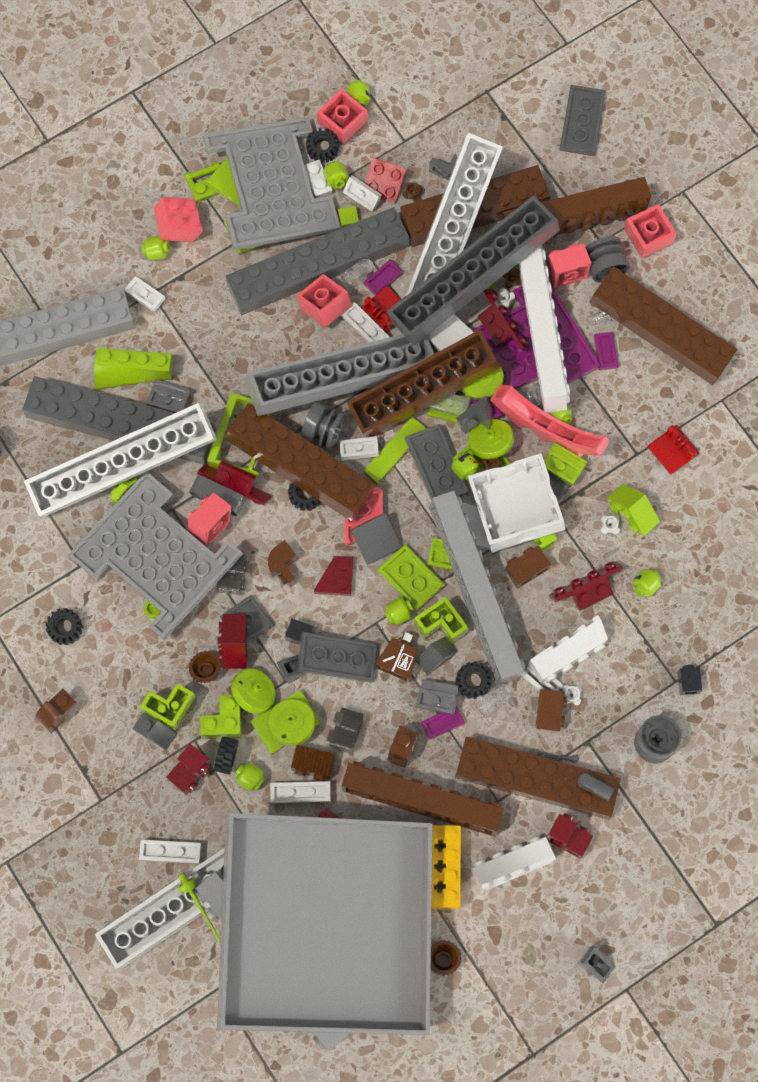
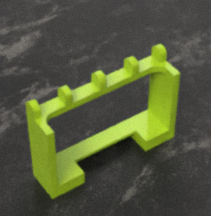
[207,393,280,477]

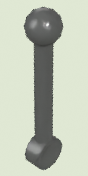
[538,752,579,763]

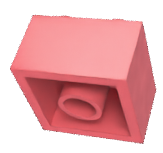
[317,89,368,145]
[154,197,203,242]
[624,204,676,259]
[546,244,591,288]
[296,274,352,328]
[187,492,231,547]

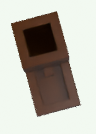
[268,540,297,588]
[35,688,77,733]

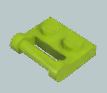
[184,161,220,203]

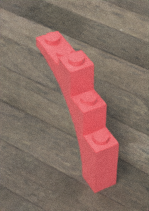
[490,385,610,457]

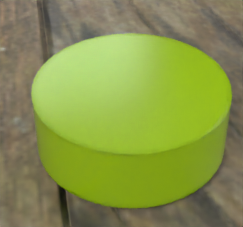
[143,601,161,619]

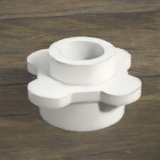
[498,288,515,309]
[601,515,620,535]
[562,685,582,705]

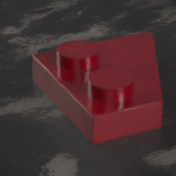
[314,556,354,596]

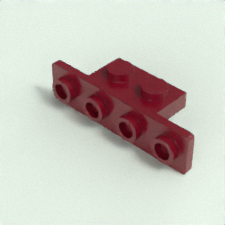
[478,288,530,351]
[197,460,271,506]
[549,561,623,611]

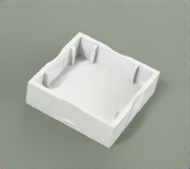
[468,453,565,552]

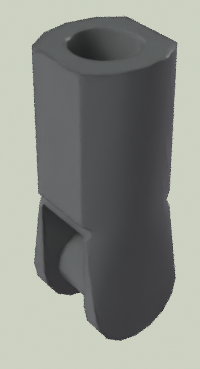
[577,773,614,801]

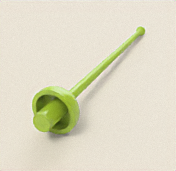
[177,872,221,942]

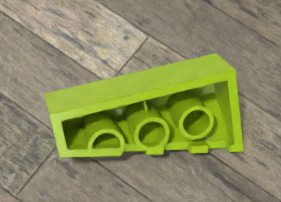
[94,348,174,390]

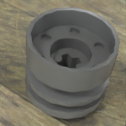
[585,236,630,283]
[301,401,346,450]
[634,715,681,764]

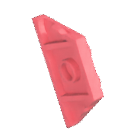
[345,486,383,546]

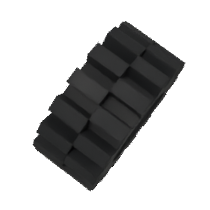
[306,127,339,163]
[288,483,321,511]
[45,608,83,645]
[455,662,491,699]
[214,736,238,775]

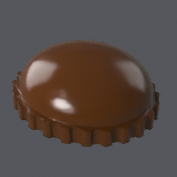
[188,651,222,683]
[431,940,462,976]

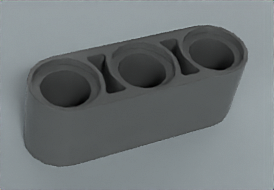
[189,475,246,516]

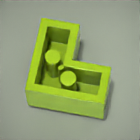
[607,484,660,536]
[413,597,468,644]
[140,683,196,731]
[200,695,242,740]

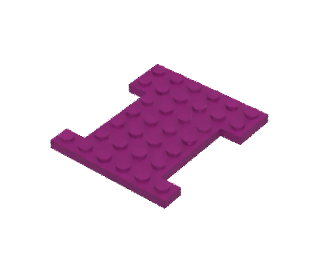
[469,279,600,419]

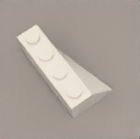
[528,615,608,684]
[471,836,556,893]

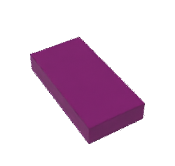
[363,259,403,296]
[593,332,618,371]
[421,705,465,741]

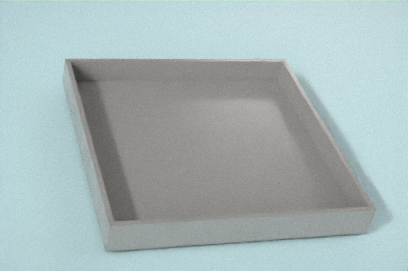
[217,813,432,1035]

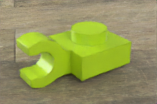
[110,477,138,504]

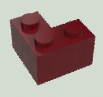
[218,614,248,669]
[166,744,212,795]
[546,813,593,859]

